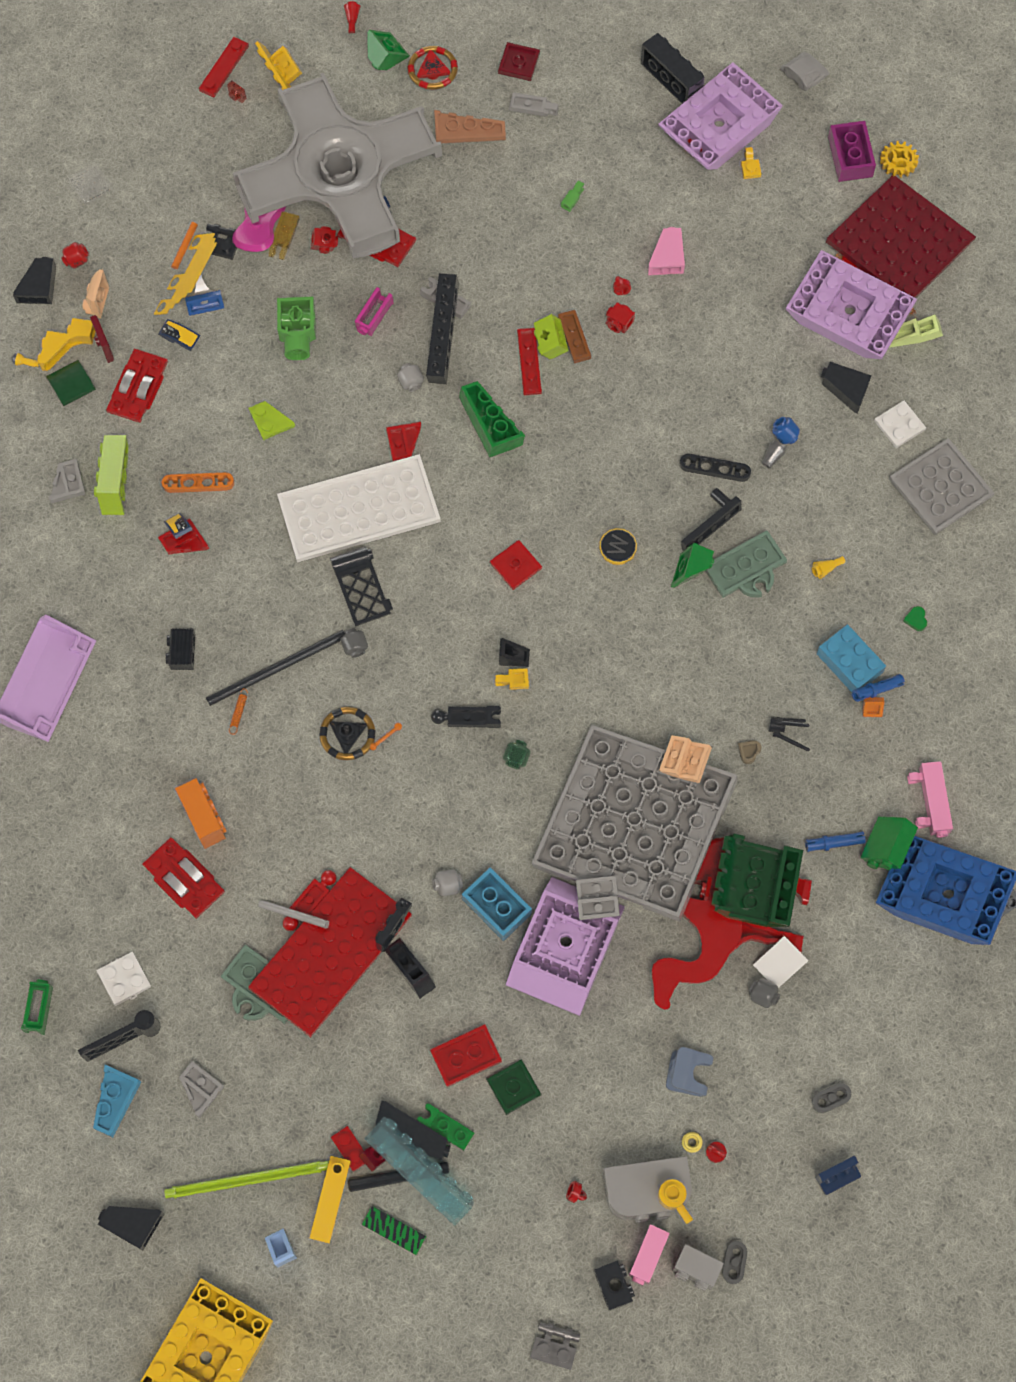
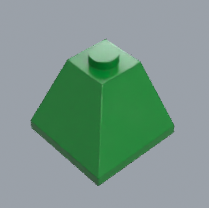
[367,30,410,71]
[671,543,714,588]

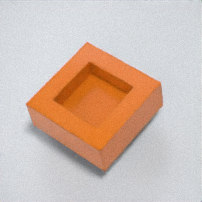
[862,697,885,717]

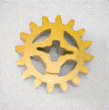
[880,141,919,178]

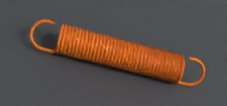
[229,689,248,735]

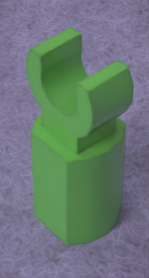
[561,180,584,212]

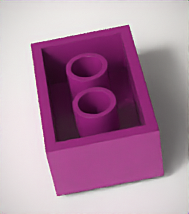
[828,121,876,182]

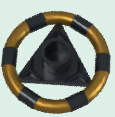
[319,707,376,760]

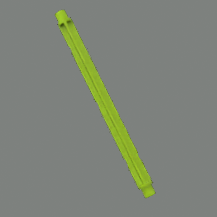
[164,1161,329,1199]

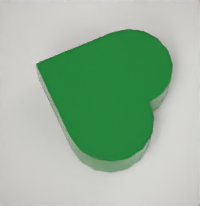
[903,606,927,631]

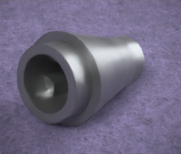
[761,440,786,469]

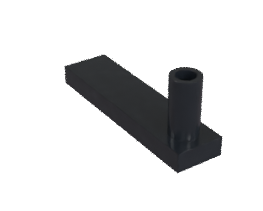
[681,488,742,551]

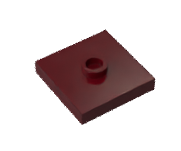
[498,42,540,81]
[90,315,114,363]

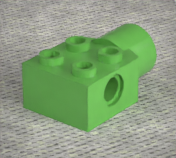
[277,297,316,360]

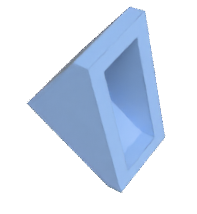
[265,1228,297,1267]

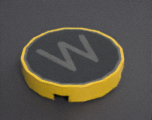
[600,529,637,565]

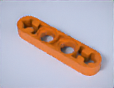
[161,472,235,493]

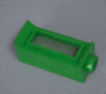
[21,979,53,1035]

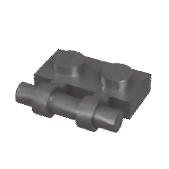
[530,1322,581,1370]

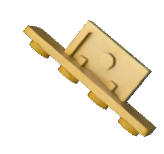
[255,41,302,90]

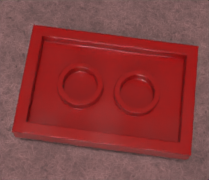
[430,1024,502,1088]

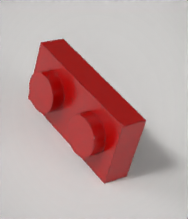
[331,1126,365,1172]

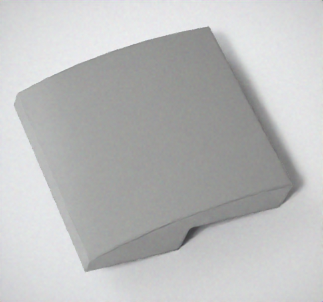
[576,876,620,920]

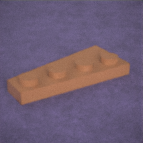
[434,110,506,143]

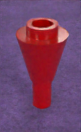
[344,1,361,33]

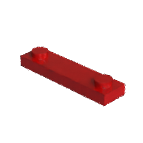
[199,37,249,98]

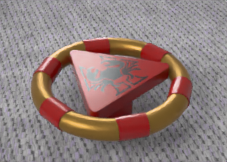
[407,46,458,90]

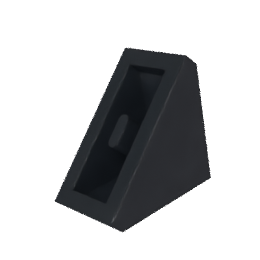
[499,638,530,667]

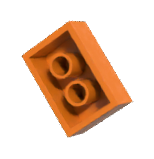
[175,778,227,849]

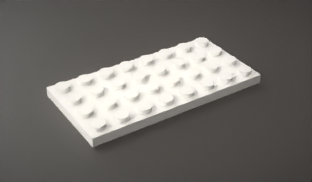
[277,454,441,562]

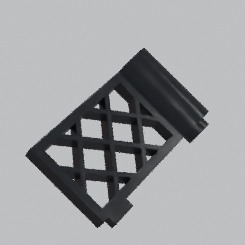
[330,546,393,627]
[78,1010,161,1062]

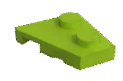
[248,401,296,440]

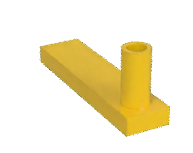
[309,1156,351,1244]

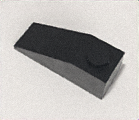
[385,938,436,999]

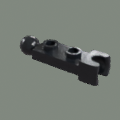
[431,706,501,728]

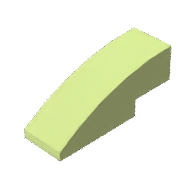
[889,315,943,348]

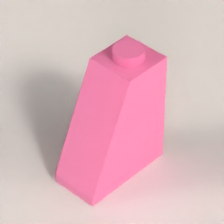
[648,227,685,275]
[629,1224,670,1286]

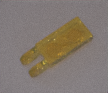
[269,211,300,260]

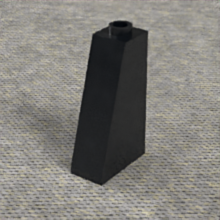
[370,1100,451,1162]

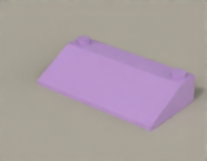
[0,614,96,742]

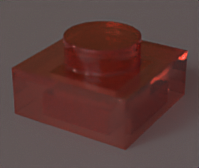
[227,80,247,103]

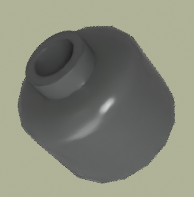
[341,628,368,658]
[749,978,780,1008]

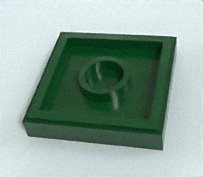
[486,1059,542,1115]

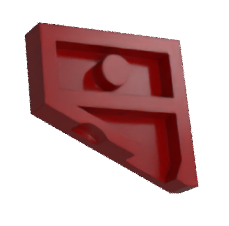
[386,422,421,462]
[158,519,209,555]

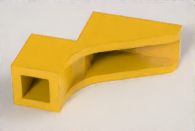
[37,318,96,371]

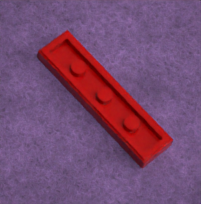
[517,328,542,396]

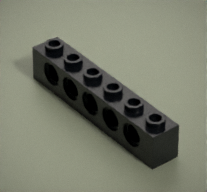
[426,273,459,385]

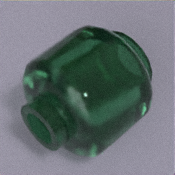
[503,740,531,770]

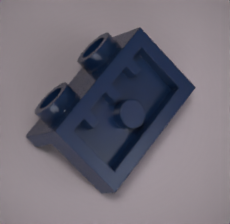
[815,1155,861,1195]

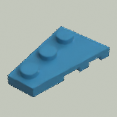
[93,1065,141,1138]

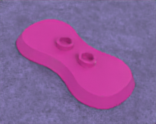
[232,206,286,252]

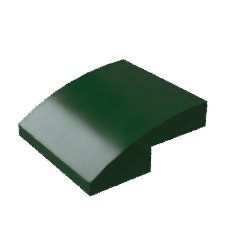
[46,360,96,406]

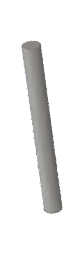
[258,900,329,928]

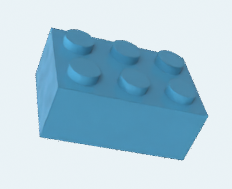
[817,624,886,693]
[462,867,532,942]

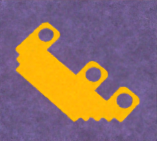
[154,233,217,315]

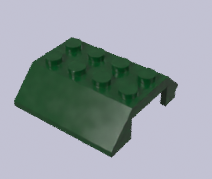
[711,834,804,927]

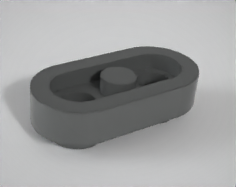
[812,1083,852,1113]
[722,1241,748,1284]

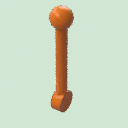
[370,723,402,751]

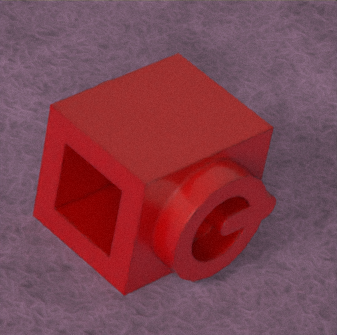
[606,302,635,334]

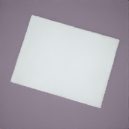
[753,936,808,988]

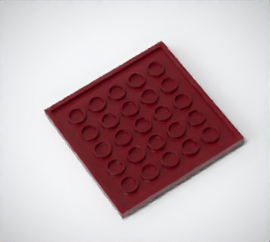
[826,175,976,298]

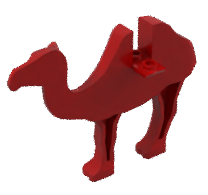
[652,837,812,1010]

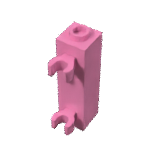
[907,761,953,838]

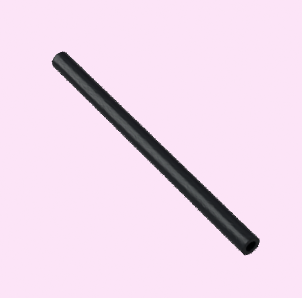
[206,630,345,706]

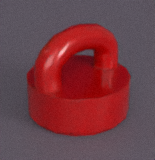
[613,276,631,295]
[706,1142,727,1163]
[566,1181,587,1203]

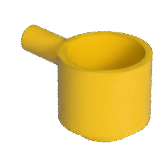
[658,1179,693,1224]

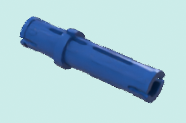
[852,674,905,702]
[805,831,866,852]

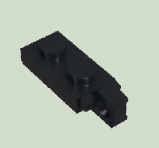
[375,898,412,952]

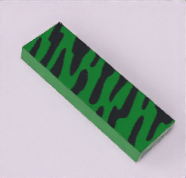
[362,1206,426,1255]

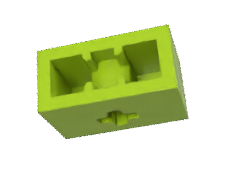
[534,314,568,359]

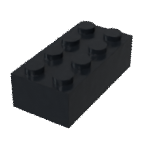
[641,33,705,104]

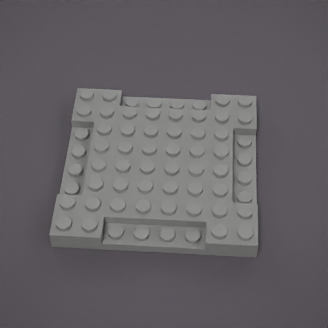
[532,725,738,922]

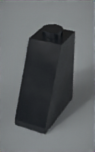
[13,257,56,304]
[821,362,872,414]
[97,1206,165,1251]

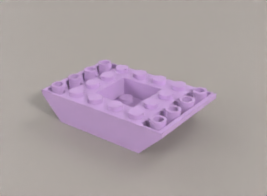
[658,62,782,170]
[786,250,917,359]
[506,877,625,1016]

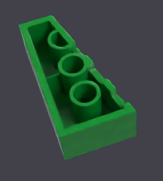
[459,381,525,458]

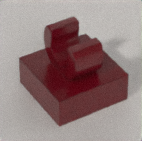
[359,1143,388,1172]

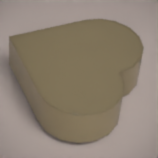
[738,741,762,764]

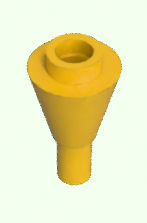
[812,556,845,579]

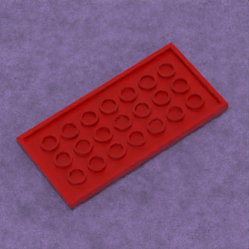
[248,867,412,1038]

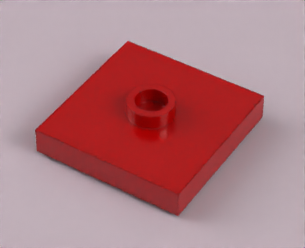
[490,540,542,590]

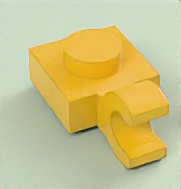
[741,147,761,179]
[495,668,529,690]

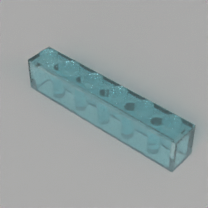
[364,1117,474,1226]

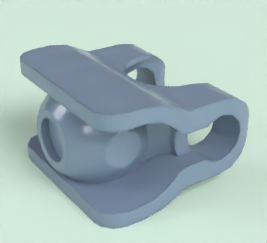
[666,1047,713,1097]

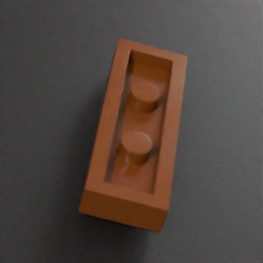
[558,310,591,364]

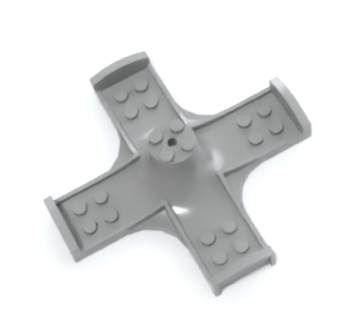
[233,73,442,258]

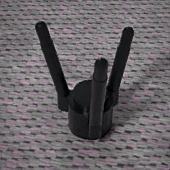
[769,717,810,751]

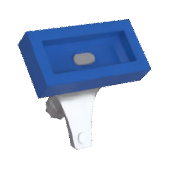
[185,275,224,316]

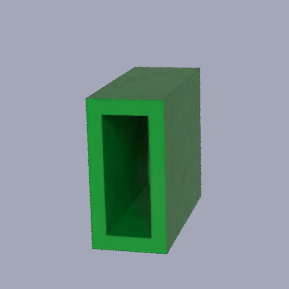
[860,817,918,870]

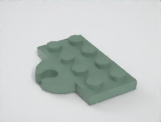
[705,530,787,598]
[220,945,288,1024]

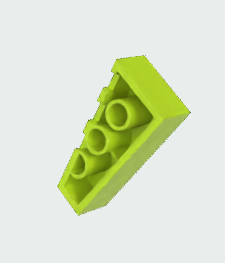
[94,435,129,515]

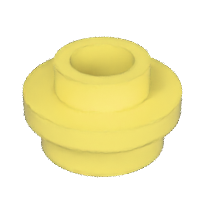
[682,1132,702,1153]

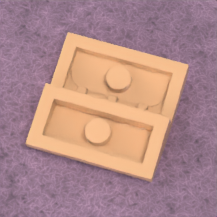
[659,735,712,783]

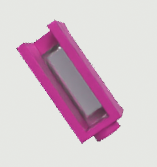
[355,287,394,336]

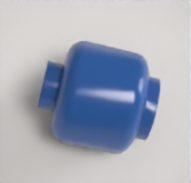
[772,417,800,444]

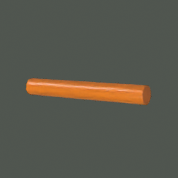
[171,222,198,270]

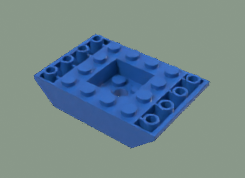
[876,836,1016,945]

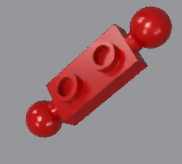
[282,870,337,931]

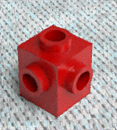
[311,226,338,254]

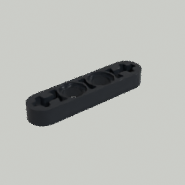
[680,454,751,482]

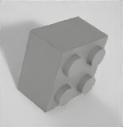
[672,1244,724,1291]

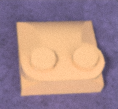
[83,269,109,318]

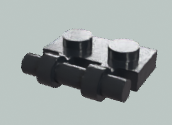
[206,224,238,260]

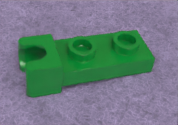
[417,1103,474,1151]

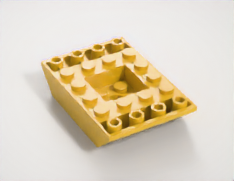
[140,1278,273,1382]

